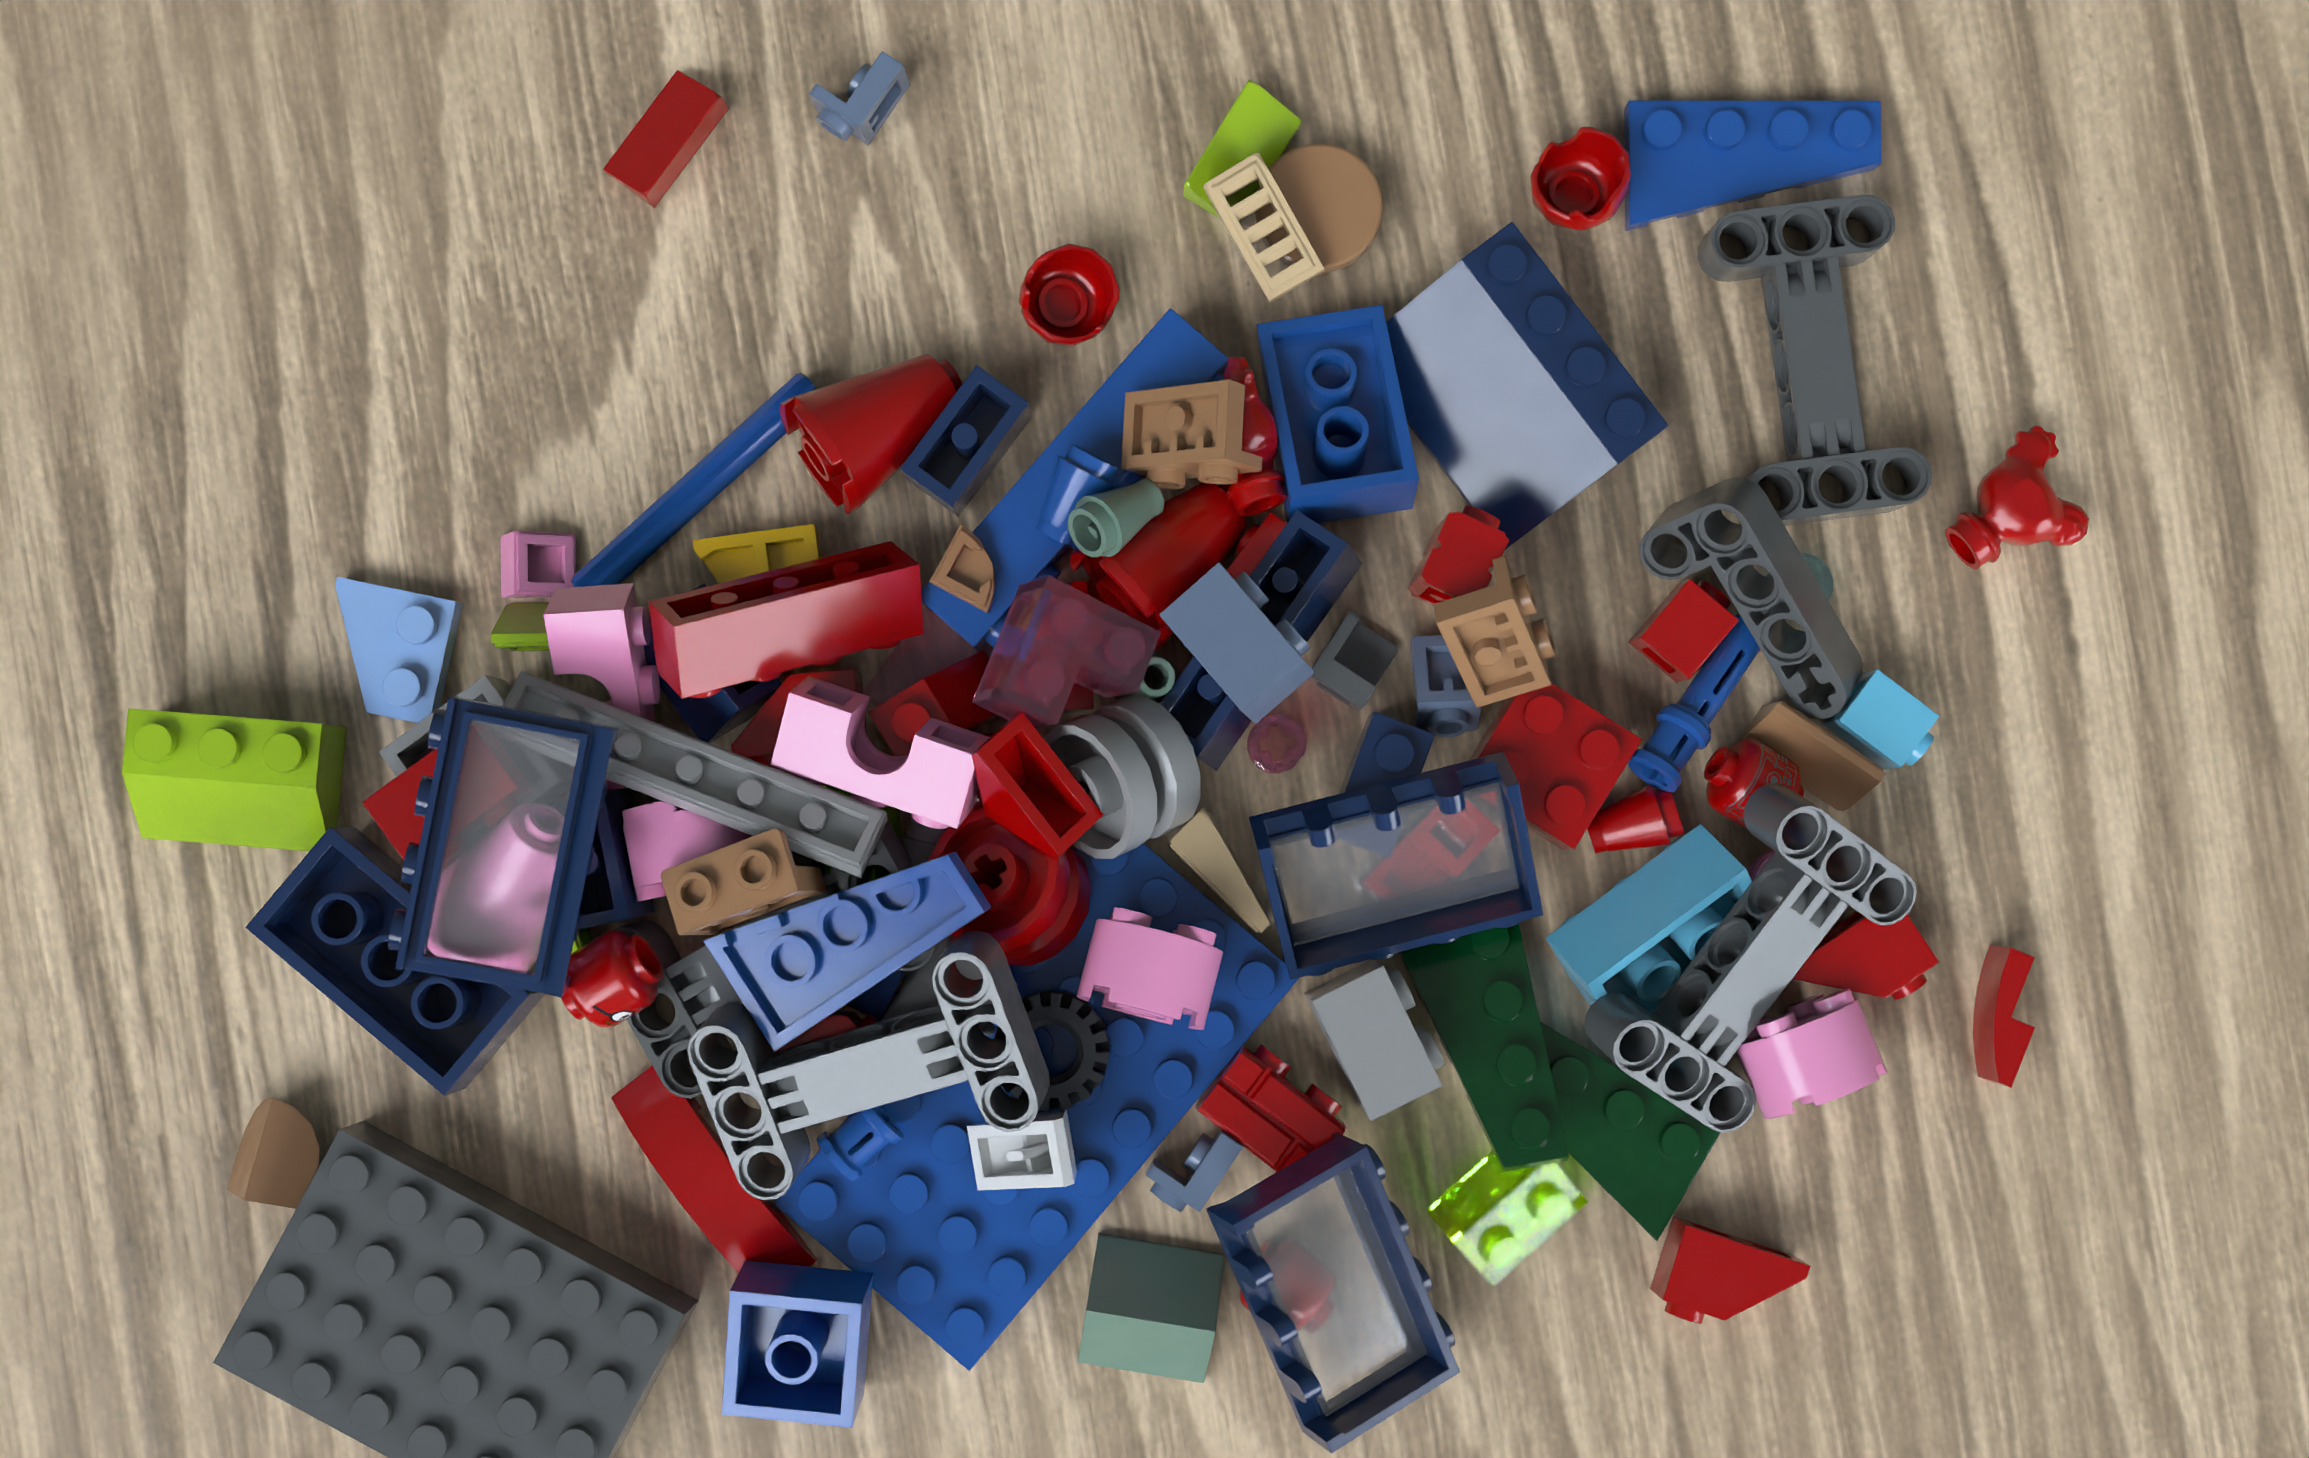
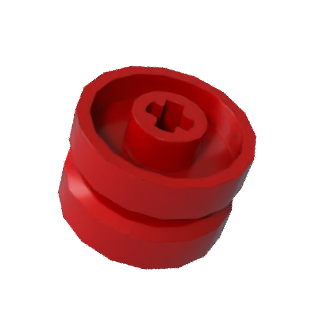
[928,808,1091,966]

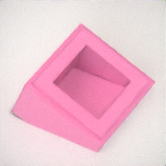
[500,531,577,599]

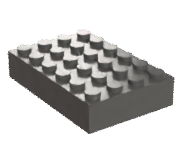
[213,1121,699,1458]

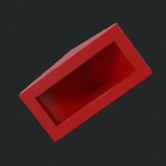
[971,712,1103,858]

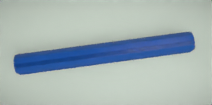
[571,373,818,587]

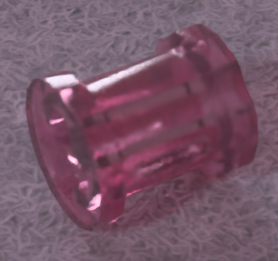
[1246,714,1306,774]

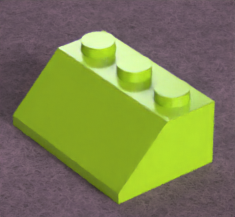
[122,708,347,851]

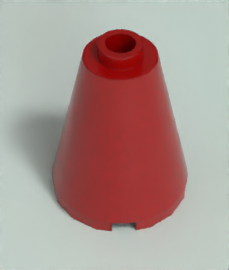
[779,354,963,514]
[1070,482,1247,652]

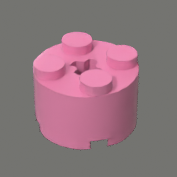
[622,801,753,902]
[1076,907,1223,1030]
[1736,988,1888,1119]

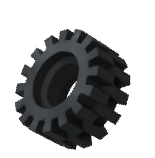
[993,990,1110,1111]

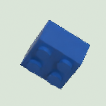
[722,1260,873,1428]

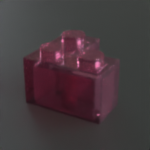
[972,575,1161,728]

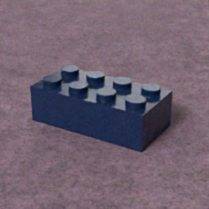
[245,827,545,1096]

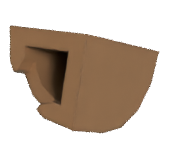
[227,1098,320,1209]

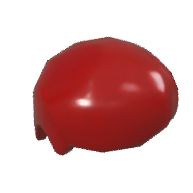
[1530,127,1631,230]
[1019,244,1120,347]

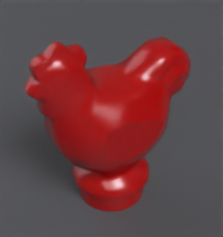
[1223,356,1286,516]
[1945,426,2089,570]

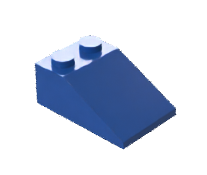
[1257,305,1419,524]

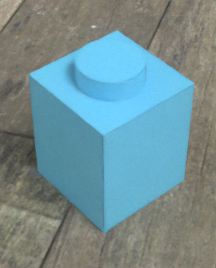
[1822,669,1940,769]

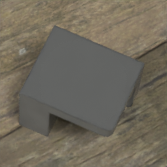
[1307,610,1398,712]

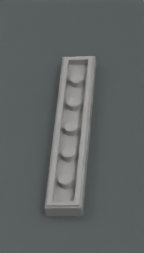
[491,671,887,878]

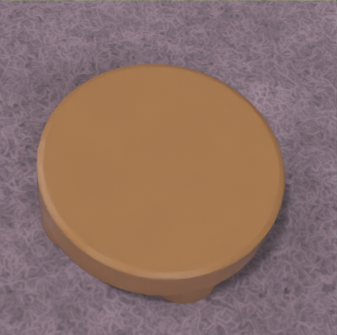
[1255,143,1383,277]

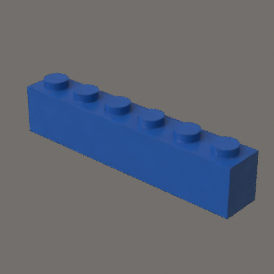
[921,308,1228,652]

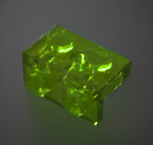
[1427,1150,1588,1287]

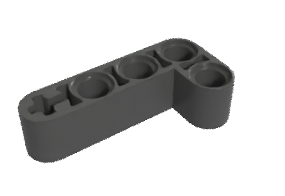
[1639,477,1863,719]

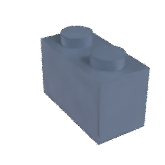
[1159,562,1315,724]

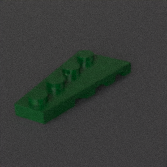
[1540,1022,1720,1241]

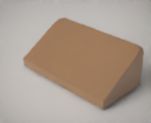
[1740,701,1886,811]

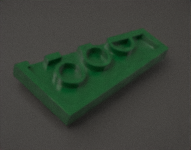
[1398,924,1569,1172]

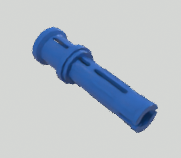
[1628,614,1760,792]

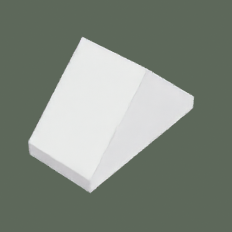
[967,1109,1077,1190]

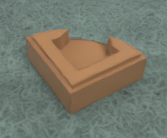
[929,524,996,614]

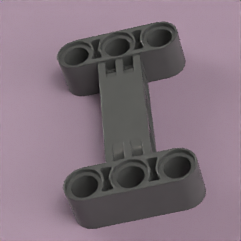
[1697,195,1932,526]
[1584,783,1917,1133]
[607,795,949,1098]
[687,930,1050,1200]

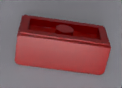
[602,70,729,208]

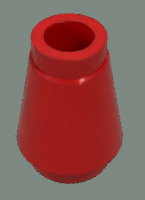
[1587,785,1684,854]

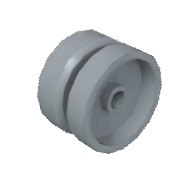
[1044,695,1201,859]

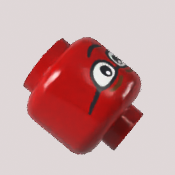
[561,930,663,1028]

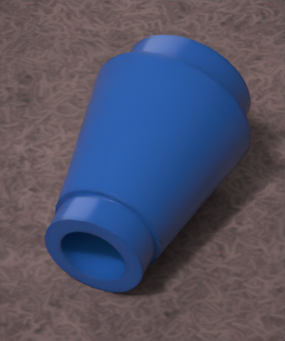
[1036,444,1118,546]

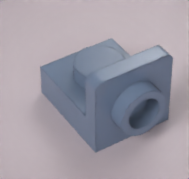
[808,51,911,146]
[1410,635,1481,737]
[1146,1129,1243,1212]

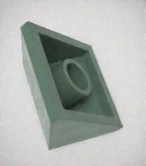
[1078,1233,1224,1383]

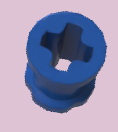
[816,1106,904,1182]

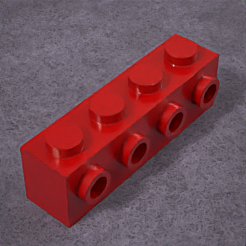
[649,541,924,699]

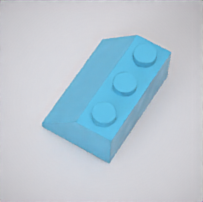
[1546,824,1752,1012]

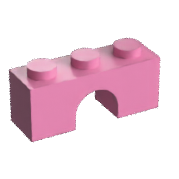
[543,583,666,789]
[771,676,990,829]

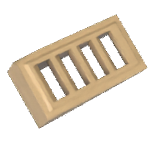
[1203,153,1325,303]
[1169,807,1271,933]

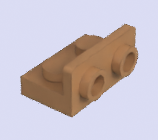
[1121,380,1262,489]
[1433,556,1556,708]
[661,829,827,935]

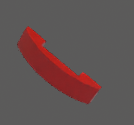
[611,1066,818,1273]

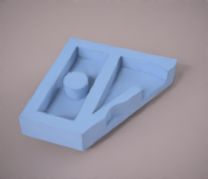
[335,577,463,723]

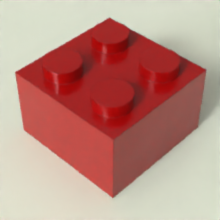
[1468,683,1642,850]

